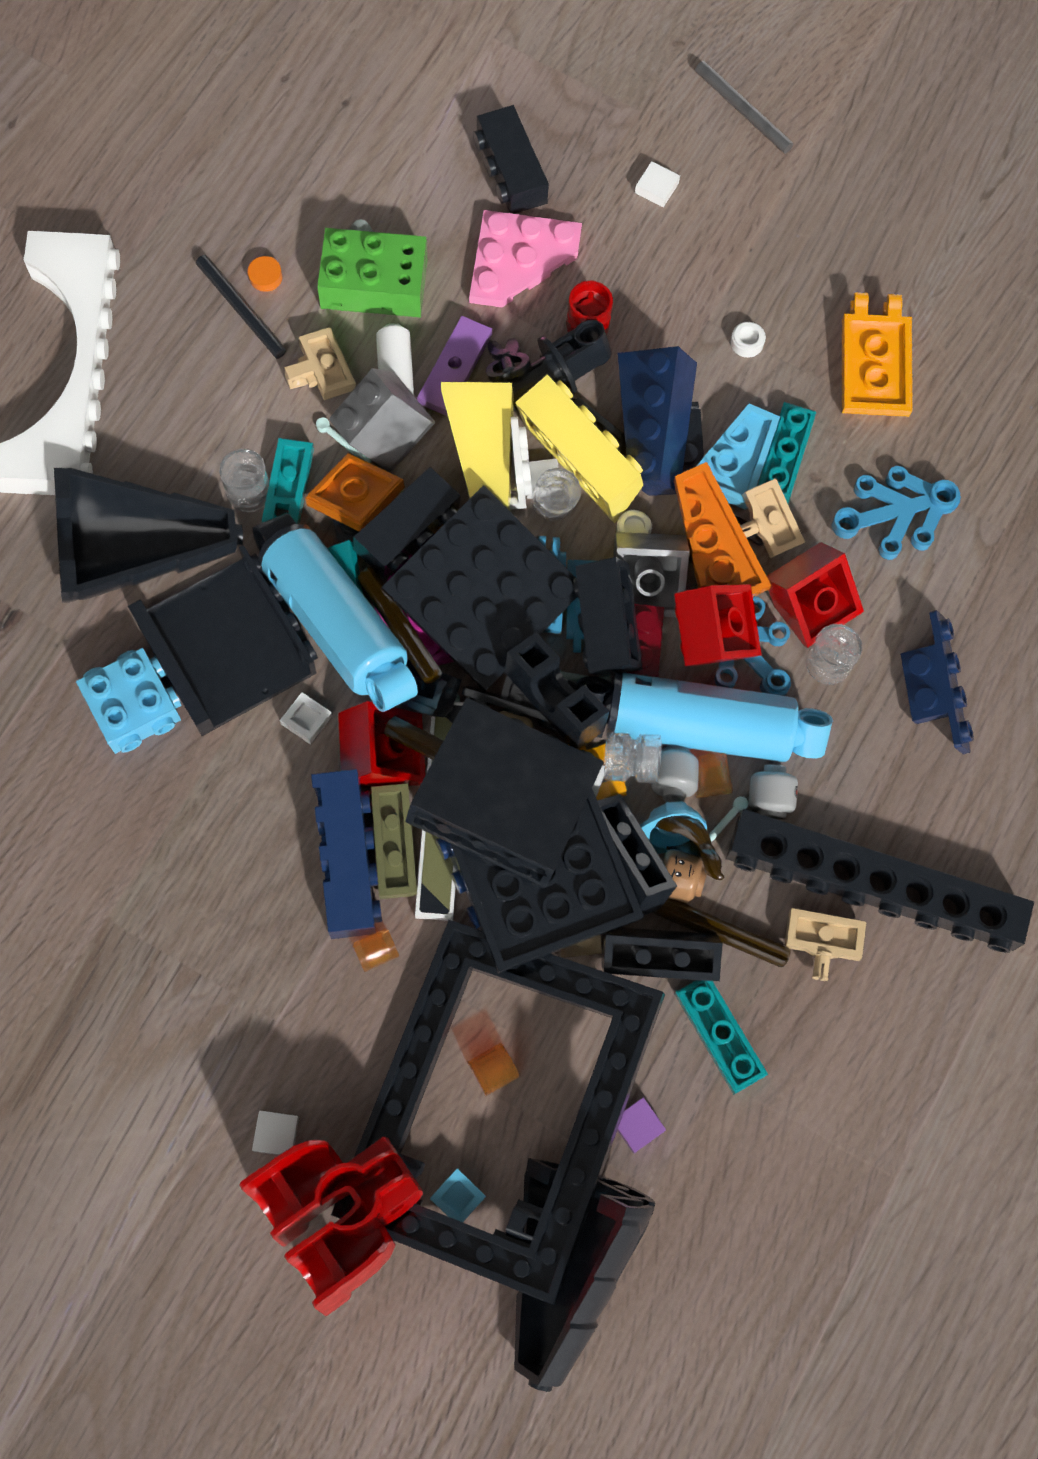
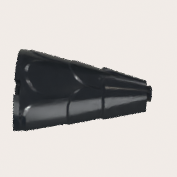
[54,468,243,603]
[514,1158,655,1392]

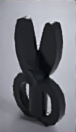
[486,338,531,383]

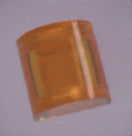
[695,753,733,798]
[353,928,399,973]
[467,1042,520,1097]

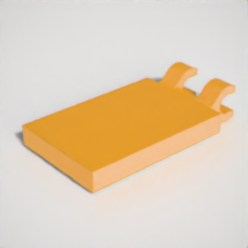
[842,292,912,417]

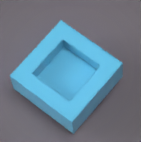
[430,1169,486,1222]

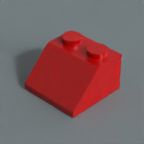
[767,542,864,648]
[674,584,762,666]
[338,701,426,789]

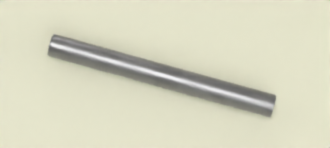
[695,61,793,154]

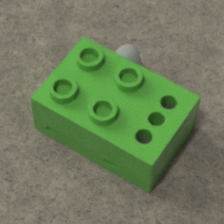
[317,219,428,318]

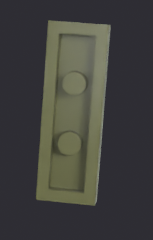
[371,784,417,899]

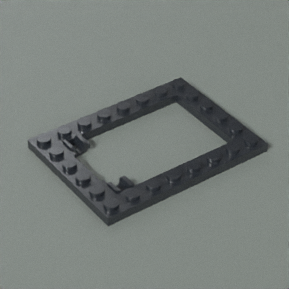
[331,920,665,1305]

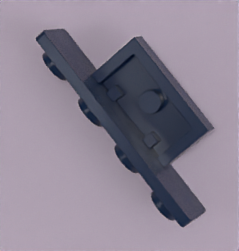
[900,610,974,754]

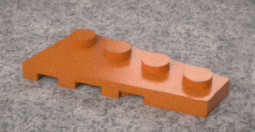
[674,462,771,597]

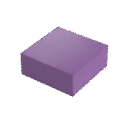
[617,1097,666,1154]

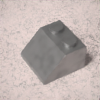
[329,368,435,472]
[613,532,689,617]

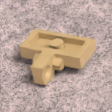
[284,327,356,400]

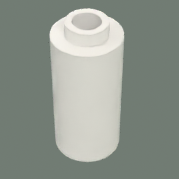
[376,323,414,396]

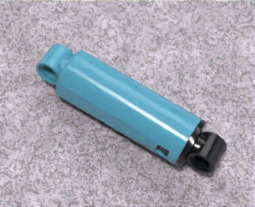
[252,513,418,712]
[576,671,833,762]

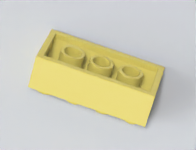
[515,375,643,523]

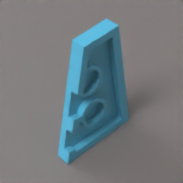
[697,403,780,510]

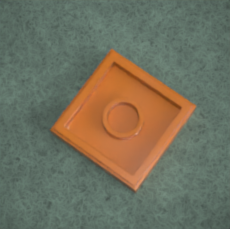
[305,453,405,532]

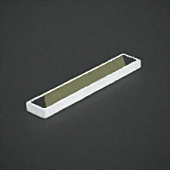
[415,702,463,921]

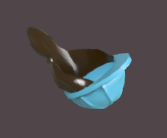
[640,801,725,880]

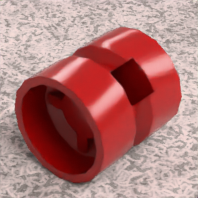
[566,280,613,335]

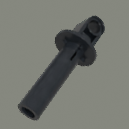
[501,320,612,412]

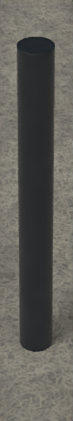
[196,255,286,359]

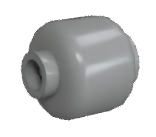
[650,746,699,802]
[748,765,798,820]

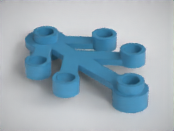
[832,466,961,560]
[714,596,791,696]

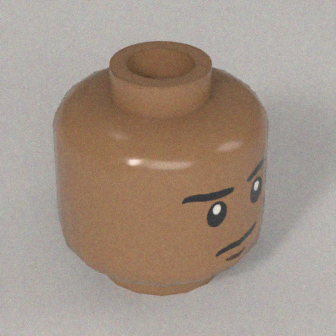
[661,849,707,903]

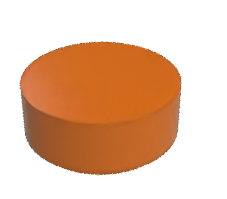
[248,256,283,292]

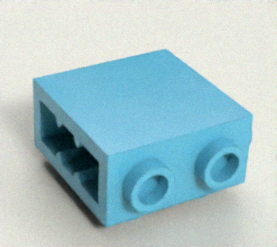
[76,648,182,754]

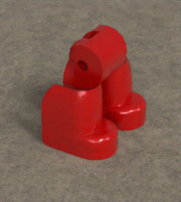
[239,1137,423,1316]

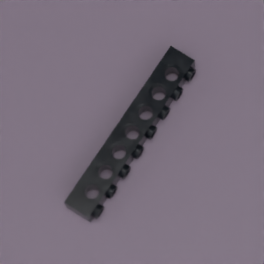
[726,809,1035,953]

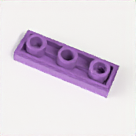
[417,316,492,416]

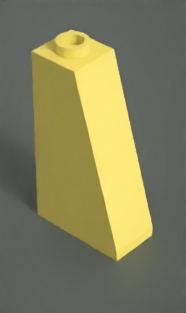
[441,382,514,511]

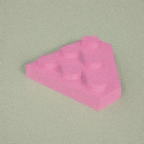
[469,210,582,307]

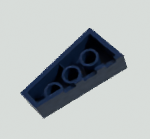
[617,346,697,496]
[311,769,382,939]

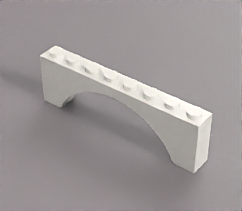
[0,231,120,495]

